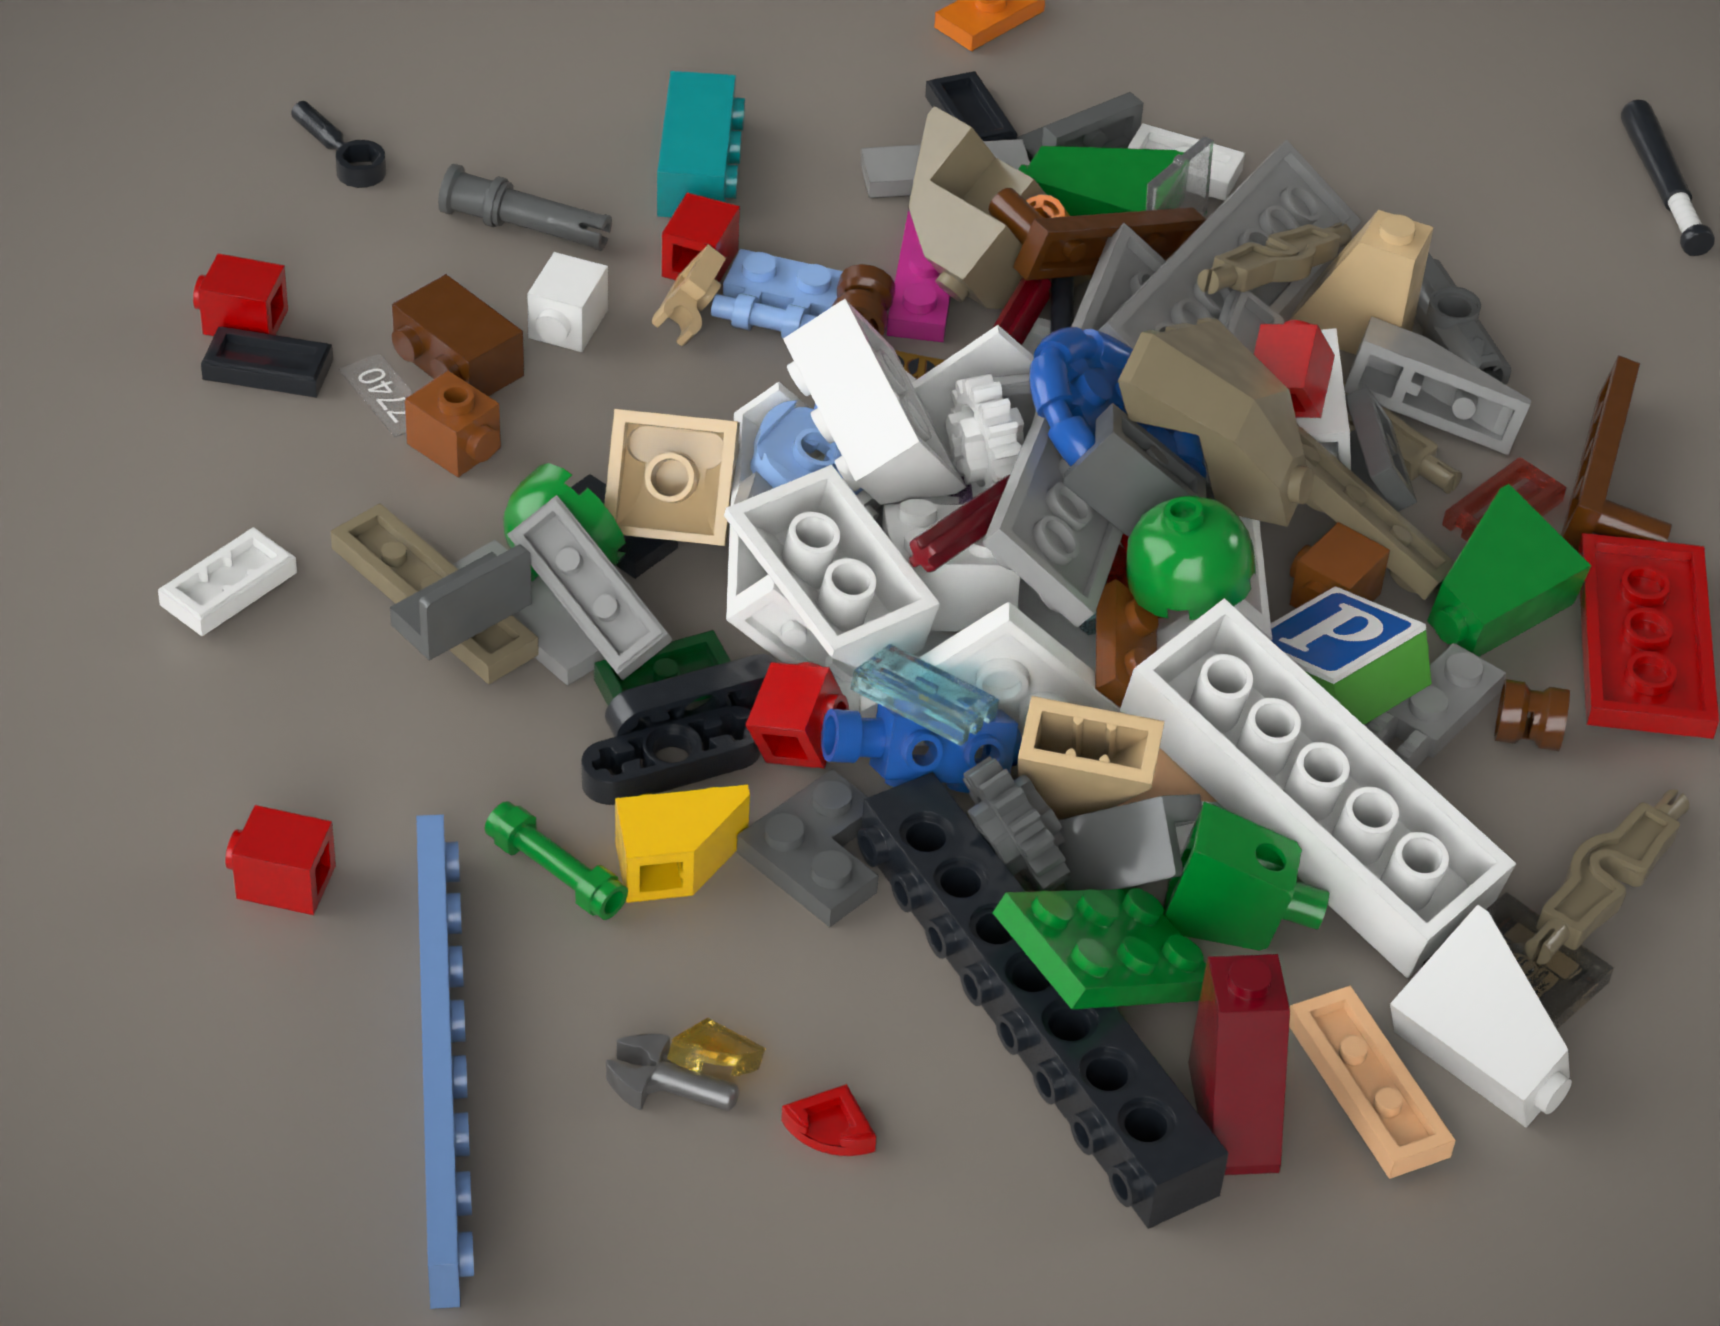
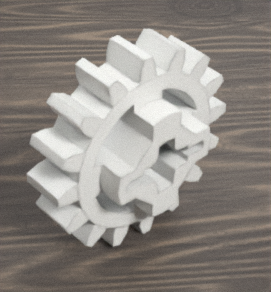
[945,374,1024,498]

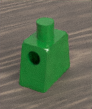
[1163,802,1330,951]

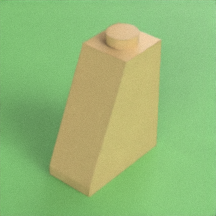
[1289,210,1434,355]
[1018,696,1165,819]

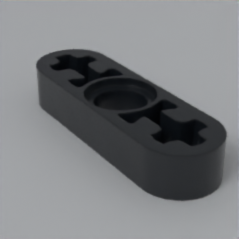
[605,654,778,737]
[581,706,761,805]

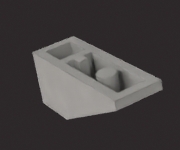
[1344,316,1531,455]

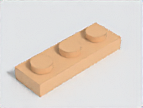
[1289,985,1456,1179]

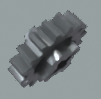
[963,756,1071,891]

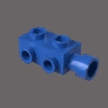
[821,691,1022,793]

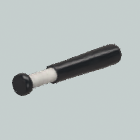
[1621,99,1715,256]

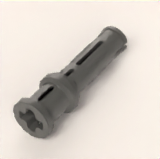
[438,164,612,251]

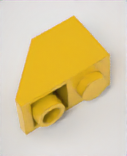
[615,784,750,903]

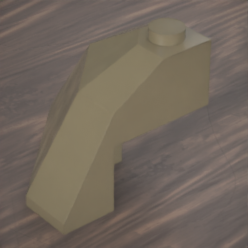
[908,106,1092,309]
[1118,317,1313,527]

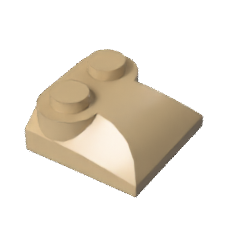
[604,409,741,546]

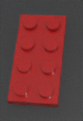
[1578,533,1719,739]

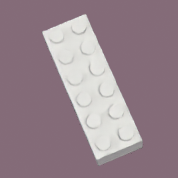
[1120,598,1516,979]

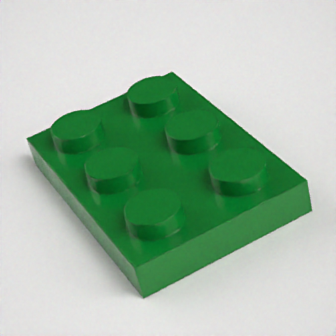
[993,888,1206,1009]

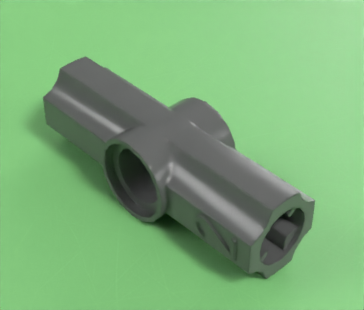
[1415,252,1511,384]

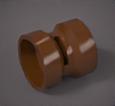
[832,264,895,337]
[1494,679,1570,752]

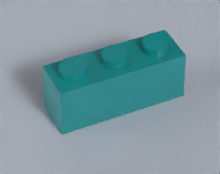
[657,71,745,217]

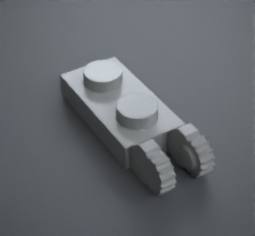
[1367,643,1506,769]

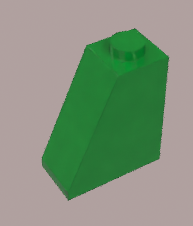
[1018,146,1185,216]
[1427,484,1591,657]

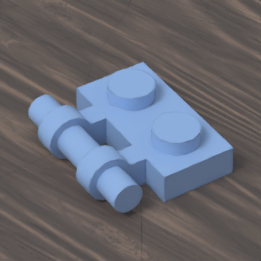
[711,249,843,338]

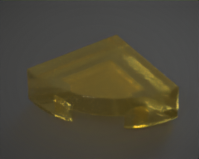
[667,1017,766,1076]

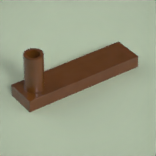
[988,188,1207,281]
[1561,355,1672,552]

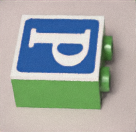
[1271,586,1432,725]

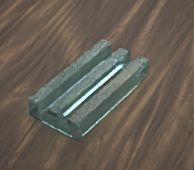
[850,644,1000,746]

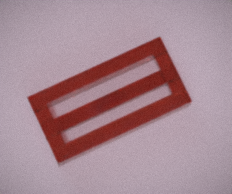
[1442,457,1567,542]

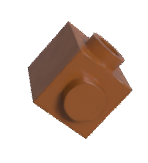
[405,370,501,478]
[1289,522,1390,609]

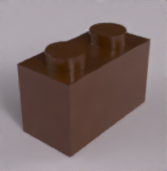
[392,274,524,396]

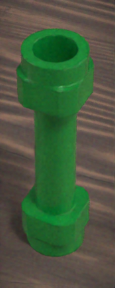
[484,801,628,920]

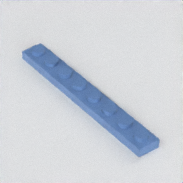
[416,814,474,1309]

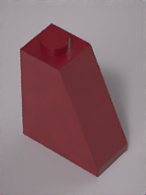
[1188,954,1290,1175]

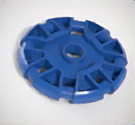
[1029,327,1207,479]

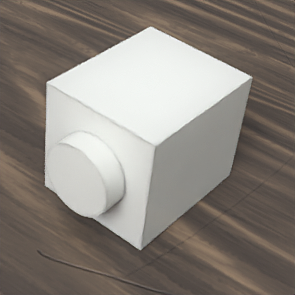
[527,252,608,352]

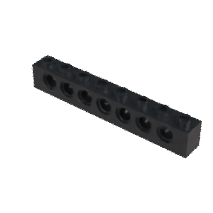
[857,772,1229,1229]

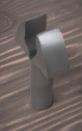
[606,1034,739,1111]

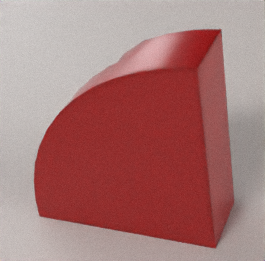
[781,1084,876,1156]

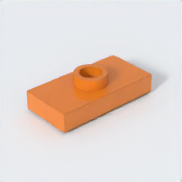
[934,0,1045,51]

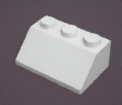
[783,299,966,505]
[724,465,940,673]

